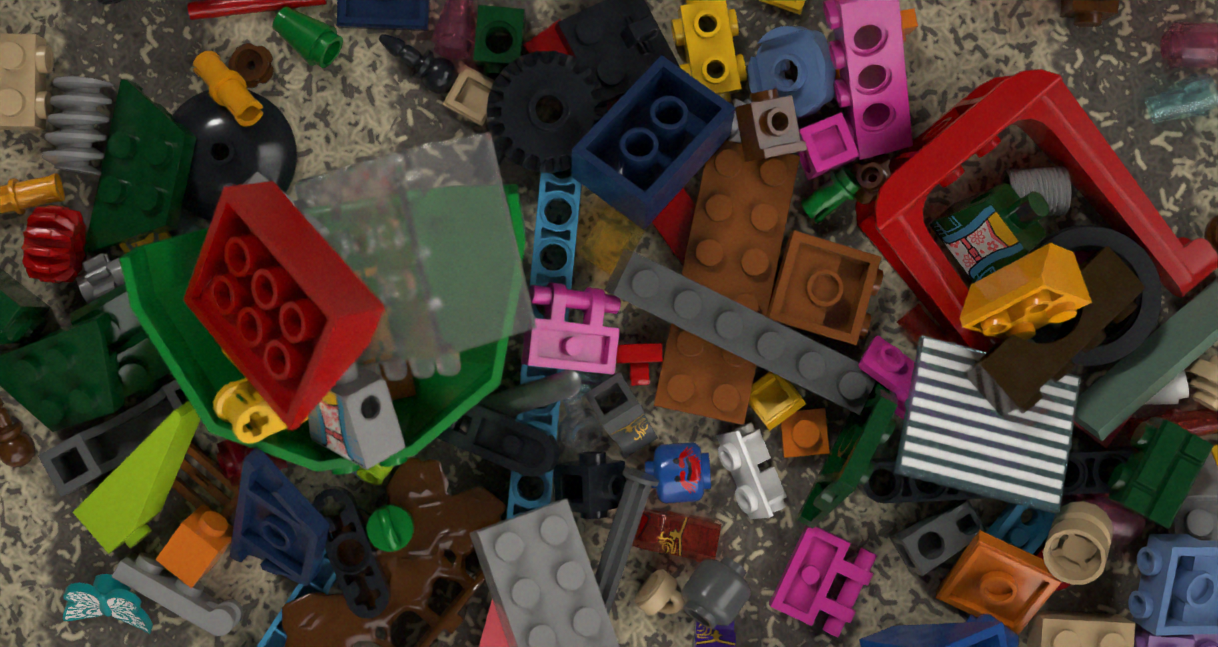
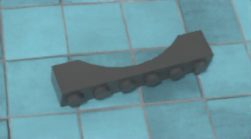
[604,248,876,415]

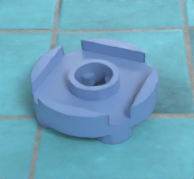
[748,26,836,119]

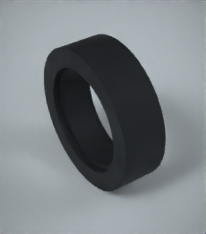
[1029,225,1162,366]

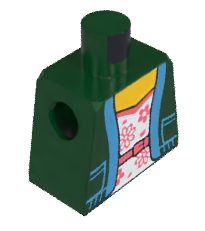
[929,183,1049,283]

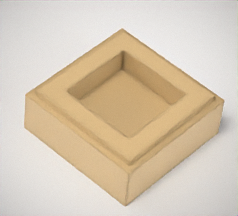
[443,64,494,128]

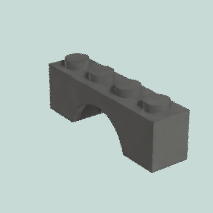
[38,380,203,497]

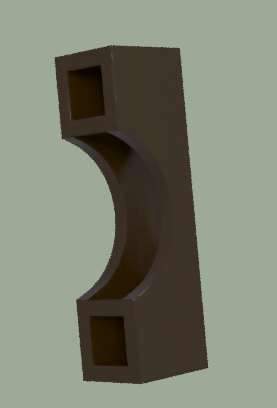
[963,246,1146,416]

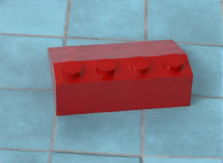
[183,181,386,430]

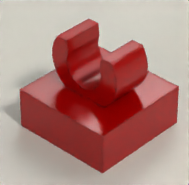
[616,343,663,386]

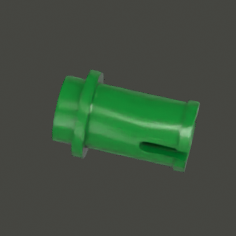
[801,167,861,223]

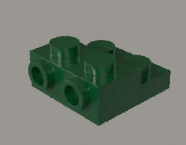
[70,283,171,398]

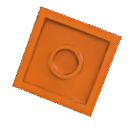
[936,530,1062,635]

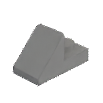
[1169,456,1218,540]

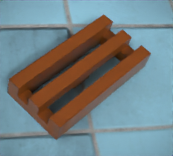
[172,441,240,520]

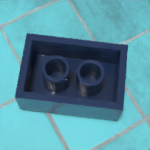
[572,55,736,230]

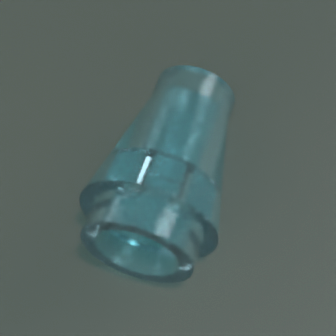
[1145,72,1218,124]

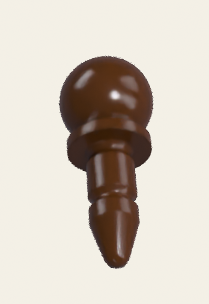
[0,398,35,467]

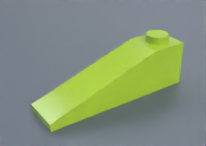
[73,401,201,554]

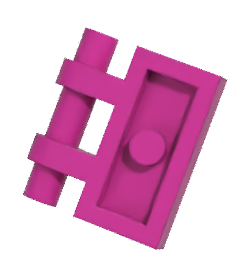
[521,282,621,375]
[769,525,877,638]

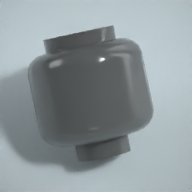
[681,557,751,629]

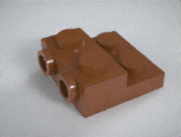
[766,230,883,346]

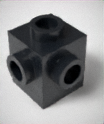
[554,451,626,519]

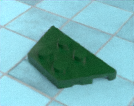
[84,79,197,254]
[0,312,125,432]
[795,381,898,529]

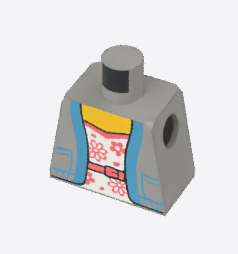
[308,361,405,470]

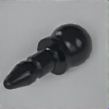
[379,34,458,94]

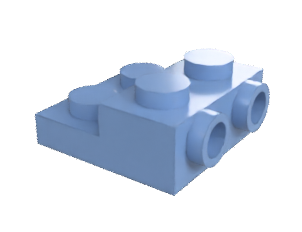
[1128,534,1218,636]

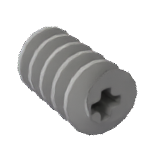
[42,76,114,176]

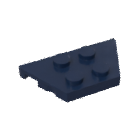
[230,447,330,586]

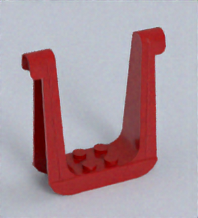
[855,69,1218,436]

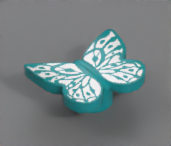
[63,574,153,634]

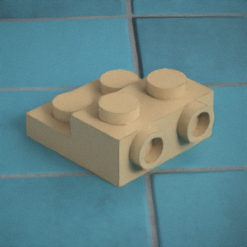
[0,33,54,130]

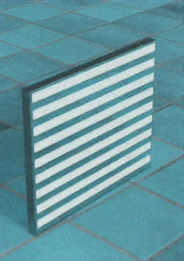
[894,336,1081,514]

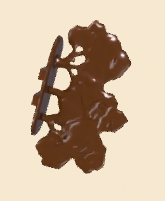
[282,458,505,647]

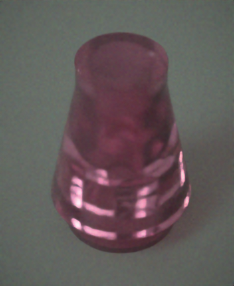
[431,0,476,59]

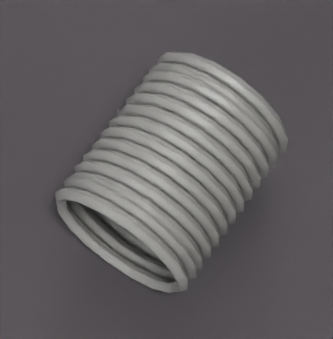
[1000,166,1072,216]

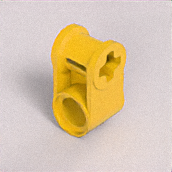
[213,378,309,444]

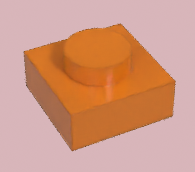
[780,407,830,458]

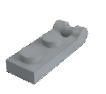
[111,552,243,636]

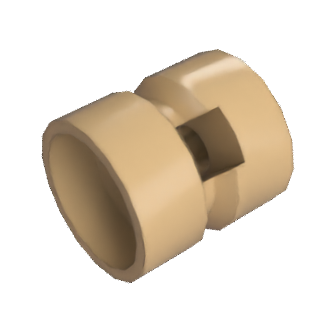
[1043,501,1114,585]

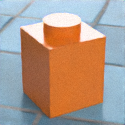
[155,503,234,589]

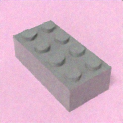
[469,499,619,647]

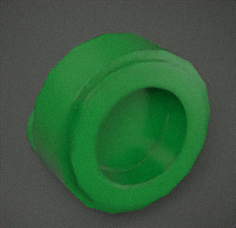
[367,503,415,552]

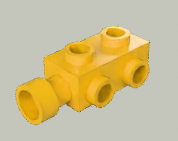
[671,0,747,103]

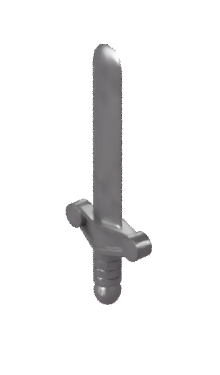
[460,370,581,431]

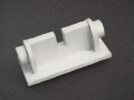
[716,422,787,519]

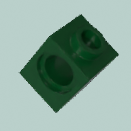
[473,5,526,77]

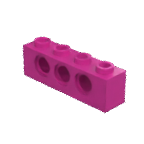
[823,0,913,160]

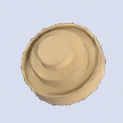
[1184,355,1218,411]

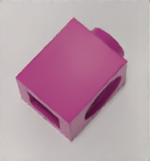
[796,113,860,181]

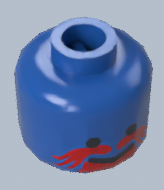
[645,442,711,504]

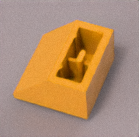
[960,243,1092,341]

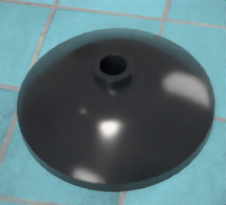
[172,90,297,221]

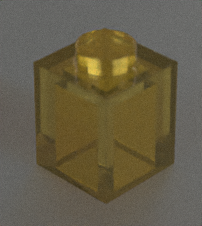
[578,207,646,275]

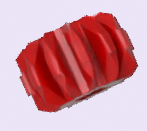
[21,205,87,284]

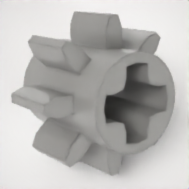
[76,253,125,304]

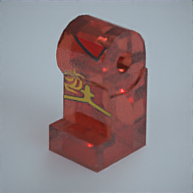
[632,508,722,563]

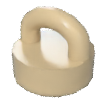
[635,569,684,616]

